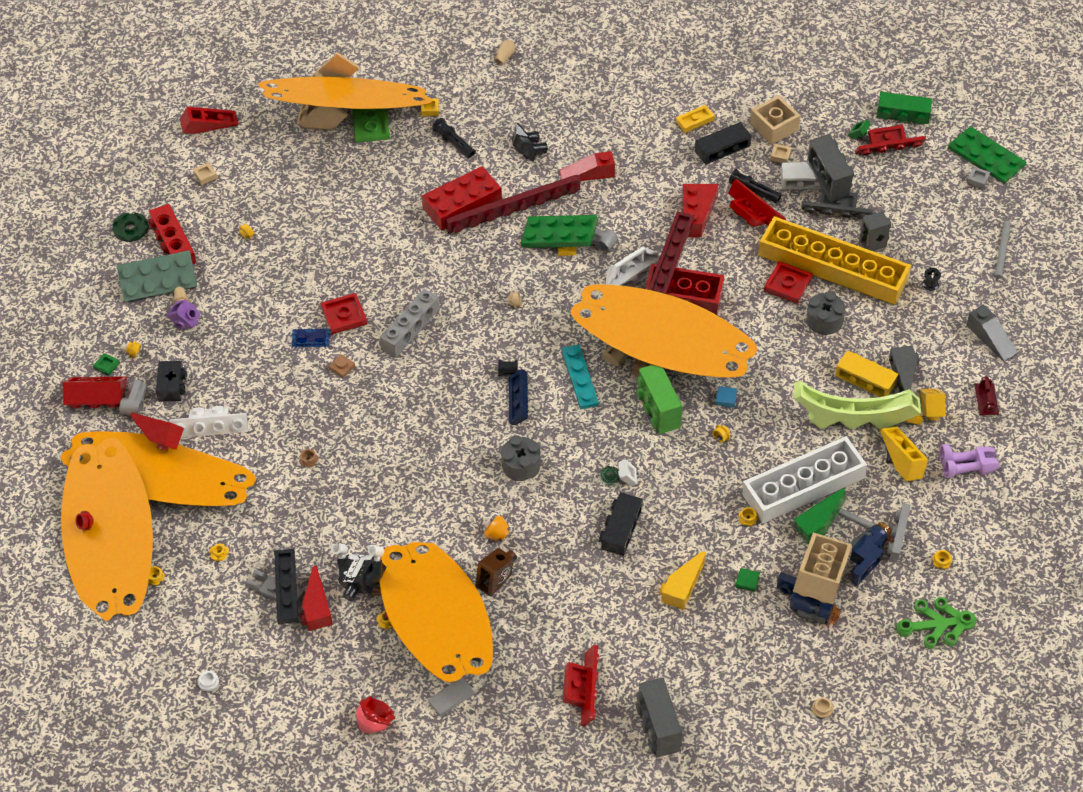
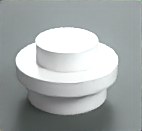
[198,671,219,691]

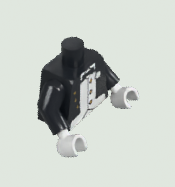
[331,543,387,601]

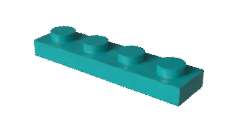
[561,344,599,410]

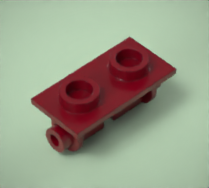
[974,376,999,415]

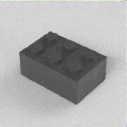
[807,134,854,202]
[635,677,683,758]

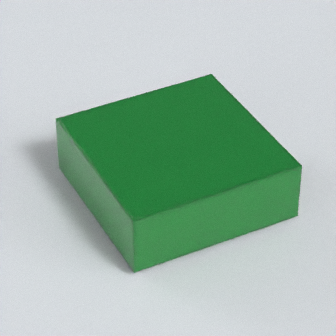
[93,353,120,376]
[735,568,760,592]

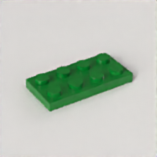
[948,126,1026,184]
[520,215,598,248]

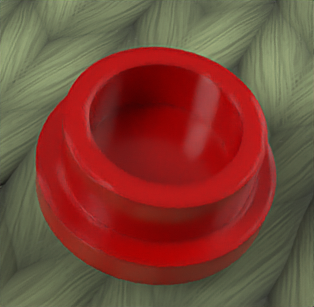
[75,511,94,531]

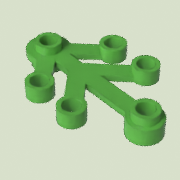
[896,597,976,649]

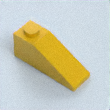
[880,426,928,481]
[659,551,706,610]

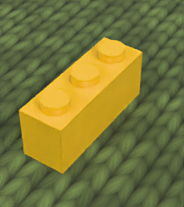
[835,350,898,397]

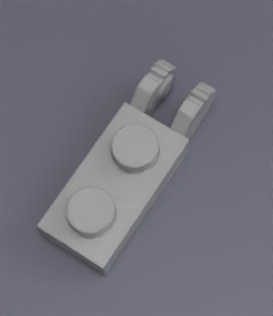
[246,570,305,603]

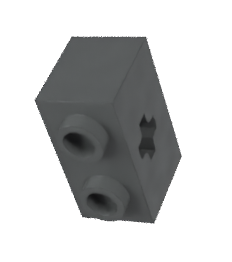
[859,211,891,251]

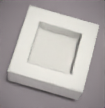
[618,459,637,486]

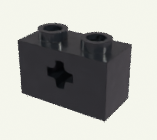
[156,361,187,402]

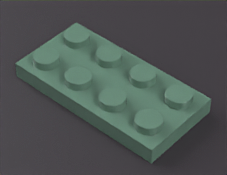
[116,251,197,302]

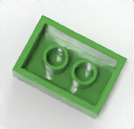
[636,365,682,434]

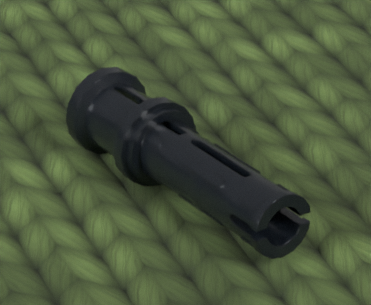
[432,118,476,159]
[729,169,782,204]

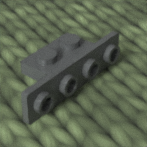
[801,189,874,219]

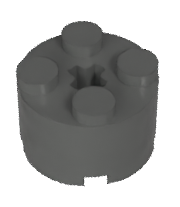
[806,291,846,335]
[501,435,541,481]

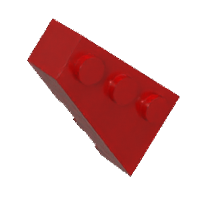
[682,184,719,237]

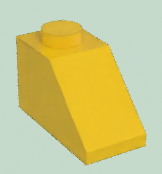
[919,388,946,420]

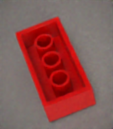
[422,166,502,231]
[645,263,725,315]

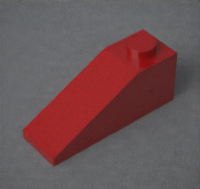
[180,107,239,134]
[559,151,615,181]
[130,412,184,451]
[300,565,333,631]

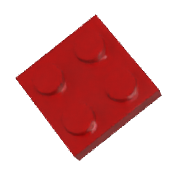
[764,261,813,304]
[321,293,367,334]

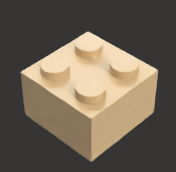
[750,95,801,145]

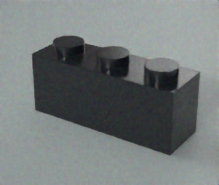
[695,122,752,165]
[599,492,643,556]

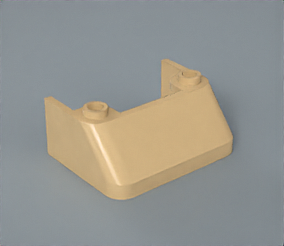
[297,52,360,130]

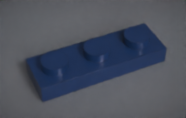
[509,369,528,425]

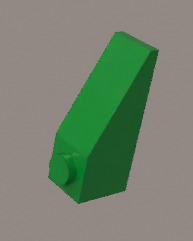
[794,488,846,544]

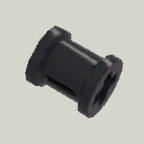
[922,267,941,291]
[498,359,518,376]

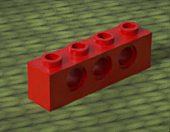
[148,204,196,264]

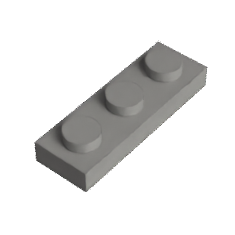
[887,503,911,563]

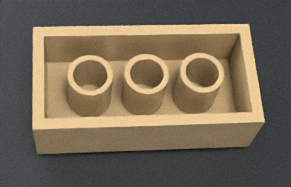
[793,532,852,604]

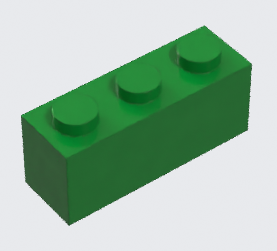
[876,91,933,124]

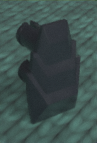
[512,123,548,162]

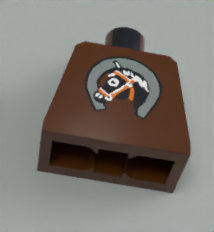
[475,549,517,597]

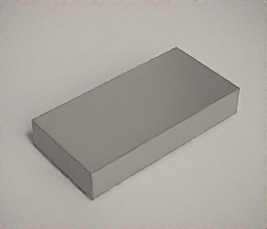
[428,678,474,717]

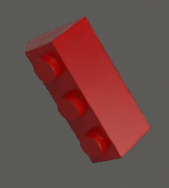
[62,376,127,408]

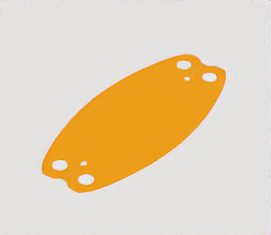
[258,77,433,109]
[570,284,758,378]
[60,431,257,506]
[61,437,153,621]
[380,542,493,682]

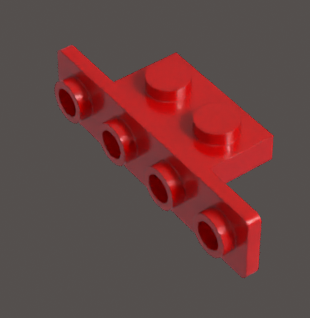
[855,125,926,156]
[728,179,786,227]
[563,645,599,726]

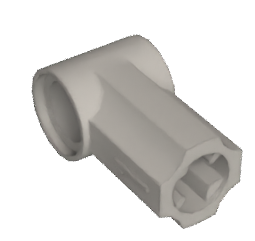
[592,228,618,253]
[119,380,148,416]

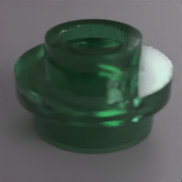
[600,466,619,484]

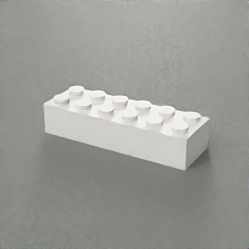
[742,436,867,524]

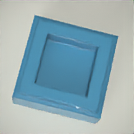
[716,386,737,408]

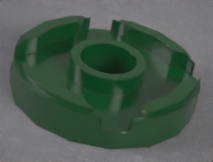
[112,212,149,242]

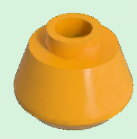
[484,515,510,541]

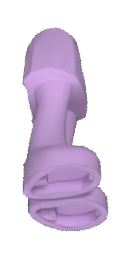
[940,444,1000,478]

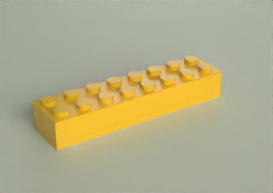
[758,216,911,305]

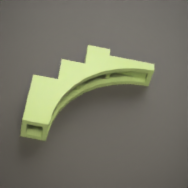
[793,380,921,430]

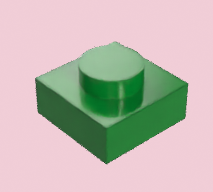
[848,119,871,139]

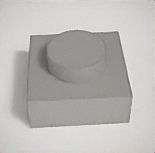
[967,167,990,189]

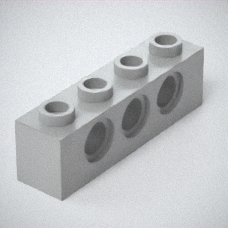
[380,289,440,358]

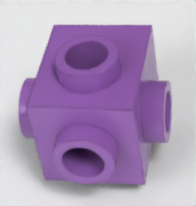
[166,299,201,330]

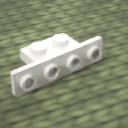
[169,406,248,438]

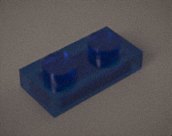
[291,329,330,347]

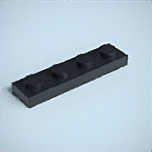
[274,549,298,624]

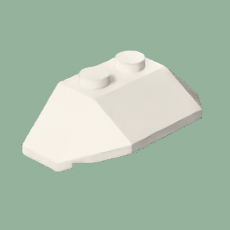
[606,247,661,287]

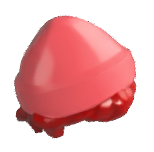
[356,696,395,734]

